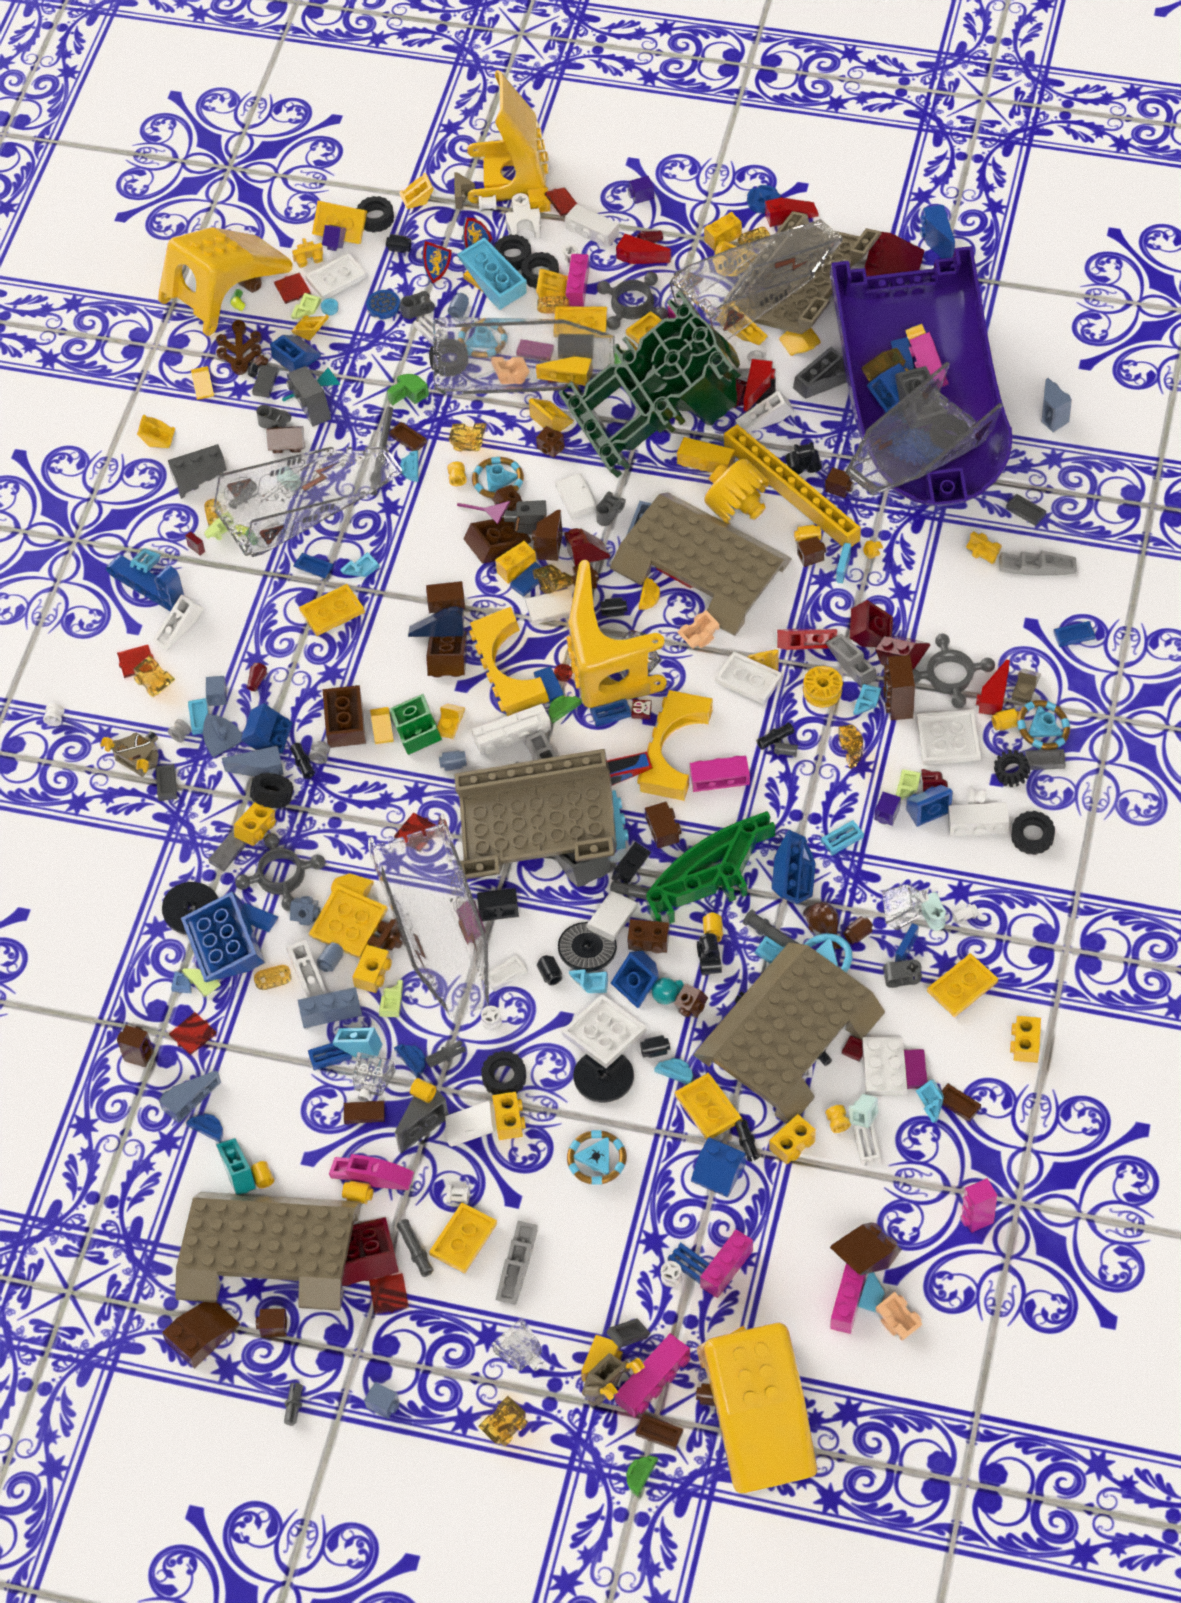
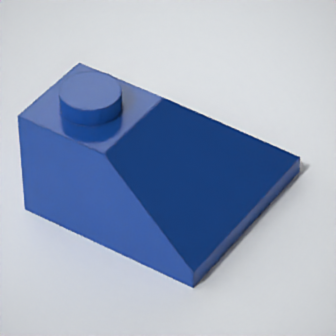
[610,951,659,1008]

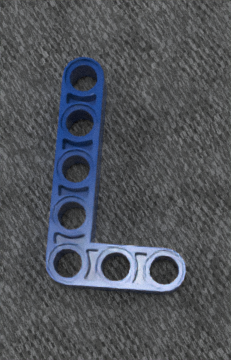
[106,555,184,611]

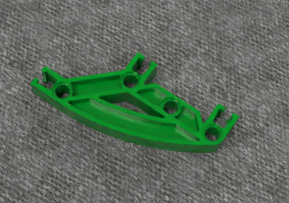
[646,811,775,924]

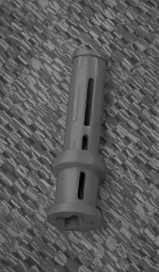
[743,909,799,947]

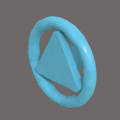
[804,934,853,973]

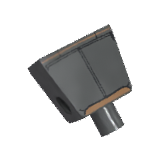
[504,500,547,534]

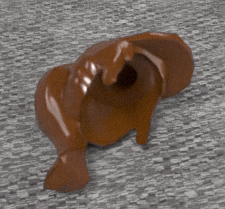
[803,902,841,949]

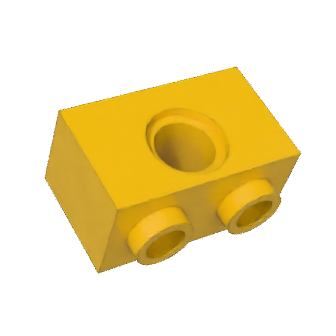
[352,945,392,993]

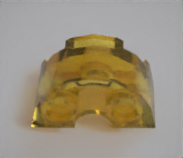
[449,423,487,452]
[533,564,573,594]
[133,655,175,698]
[838,725,863,769]
[478,1396,528,1446]

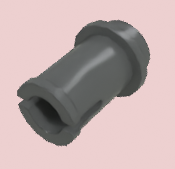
[774,741,798,757]

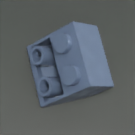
[1041,378,1072,432]

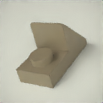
[454,172,475,209]
[1012,668,1041,704]

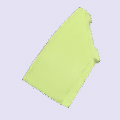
[291,293,321,319]
[204,512,234,540]
[896,769,921,800]
[182,968,221,998]
[379,980,403,1017]

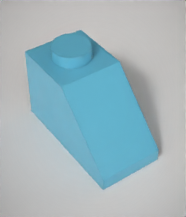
[333,1028,383,1059]

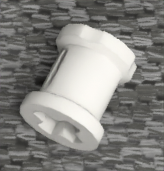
[479,195,497,211]
[563,245,578,267]
[446,1184,470,1205]

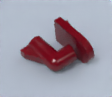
[921,769,948,792]

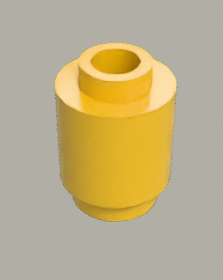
[794,525,821,542]
[991,708,1019,731]
[702,912,723,943]
[342,1181,374,1204]

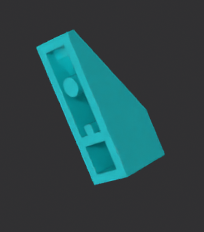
[216,1138,256,1195]

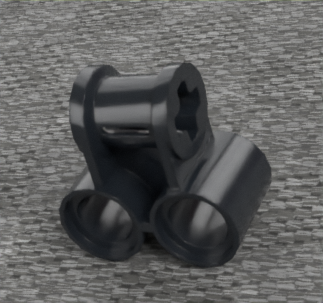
[785,442,822,475]
[697,933,722,975]

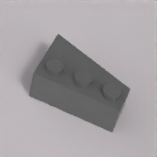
[286,366,331,427]

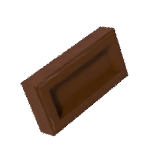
[389,422,427,451]
[941,1083,981,1123]
[344,1100,385,1124]
[635,1414,684,1451]

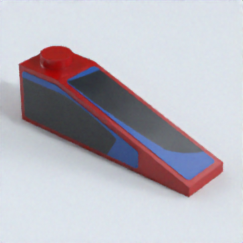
[607,752,653,786]

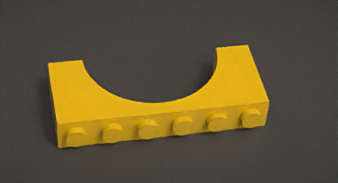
[469,607,549,716]
[637,690,713,801]

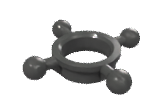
[597,272,668,330]
[913,633,995,709]
[235,833,326,911]

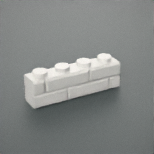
[472,704,551,755]

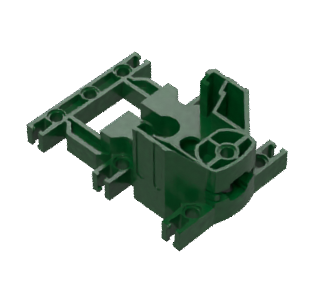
[558,291,742,478]

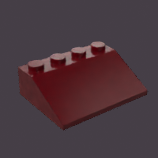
[864,232,925,277]
[342,1217,399,1286]

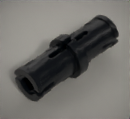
[756,722,794,750]
[290,743,315,779]
[735,1120,760,1162]

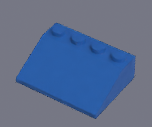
[181,891,265,982]

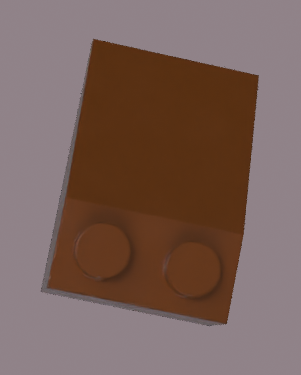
[463,517,532,564]
[426,631,467,678]
[830,1222,902,1276]
[162,1302,240,1369]

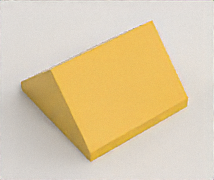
[529,398,574,432]

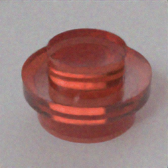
[554,664,573,682]

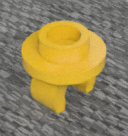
[863,540,883,559]

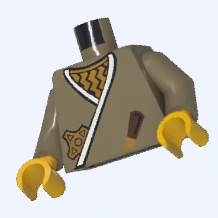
[100,731,159,777]
[582,1353,645,1406]

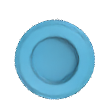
[321,298,339,315]

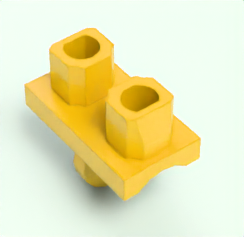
[292,238,323,268]
[966,531,1002,564]

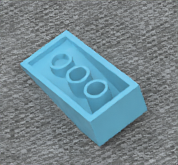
[457,237,527,310]

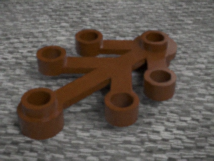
[216,320,262,375]

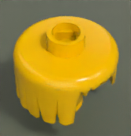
[704,459,769,525]

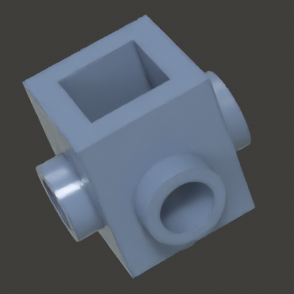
[290,896,321,925]

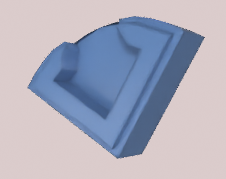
[171,971,192,994]

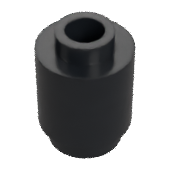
[386,234,412,253]
[600,597,627,617]
[536,955,562,986]
[640,1035,670,1058]

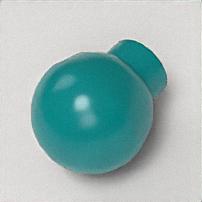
[652,978,684,1005]

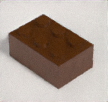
[883,655,915,720]
[322,685,366,748]

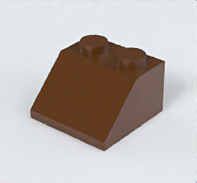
[532,510,563,561]

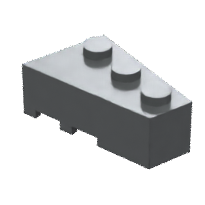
[793,346,847,399]
[167,444,226,499]

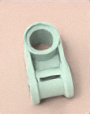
[916,892,946,931]

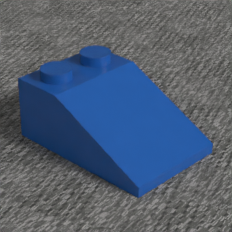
[920,205,955,259]

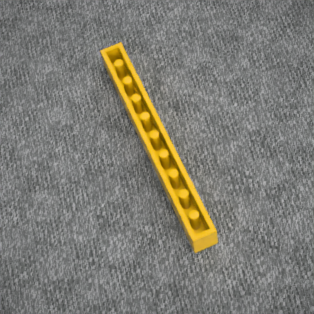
[724,424,861,547]

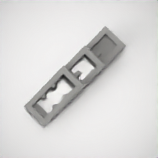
[999,550,1077,575]
[495,1221,539,1305]

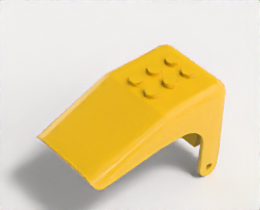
[467,70,549,203]
[158,227,293,336]
[566,560,667,708]
[697,1322,818,1493]

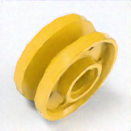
[803,666,843,708]

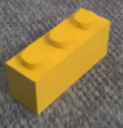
[677,437,735,473]

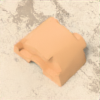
[491,357,530,384]
[677,610,720,649]
[876,1292,923,1341]

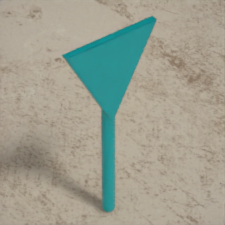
[282,368,341,401]

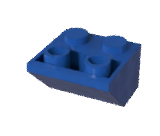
[270,335,321,372]
[866,363,906,414]
[241,703,293,754]

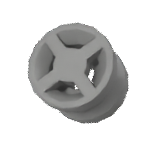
[168,719,192,743]
[309,741,330,764]

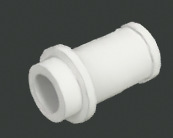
[952,904,979,924]

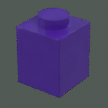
[628,176,654,204]
[322,225,346,251]
[874,792,901,826]

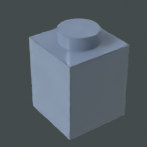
[206,676,227,706]
[364,1382,400,1419]

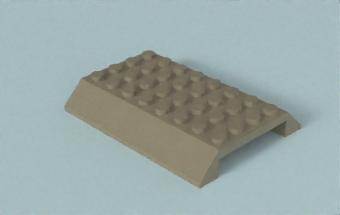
[724,211,881,335]
[610,492,792,636]
[454,749,617,880]
[693,942,885,1124]
[175,1192,362,1311]

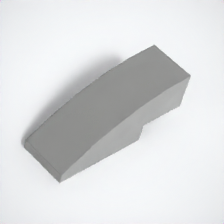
[826,634,877,688]
[525,730,557,760]

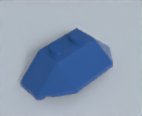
[771,830,816,904]

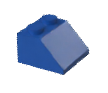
[906,785,953,827]
[691,1137,746,1198]

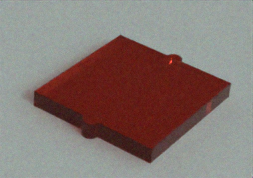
[544,187,577,216]
[274,272,311,304]
[117,644,155,678]
[394,812,439,852]
[169,1012,217,1056]
[369,1273,409,1314]

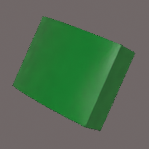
[389,694,442,755]

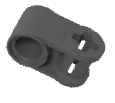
[401,291,435,319]
[256,405,292,429]
[596,491,626,526]
[883,959,922,988]

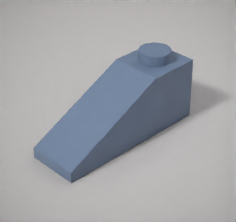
[222,746,284,777]
[159,1071,221,1123]

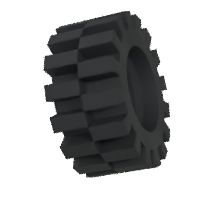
[994,750,1030,787]

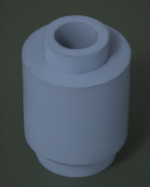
[447,293,469,319]
[439,750,467,771]
[317,942,344,972]

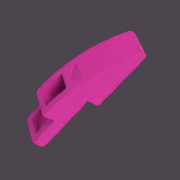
[329,1154,414,1191]

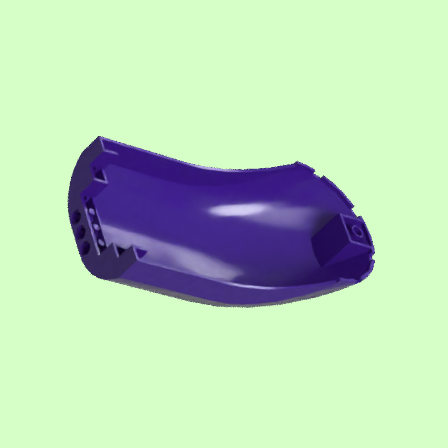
[830,246,1012,506]

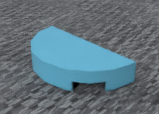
[400,450,419,482]
[654,1058,693,1085]

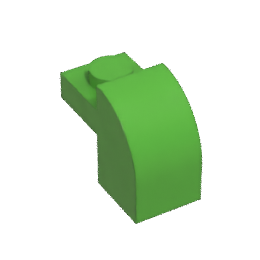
[387,374,429,405]

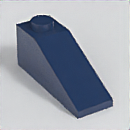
[408,606,465,637]

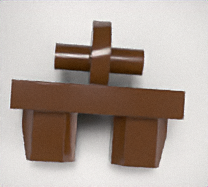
[367,919,403,951]

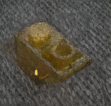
[862,348,906,382]

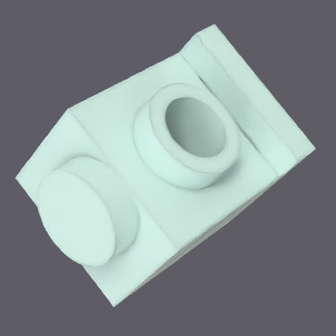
[849,1094,879,1128]

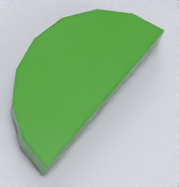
[549,695,582,724]
[626,1455,658,1497]

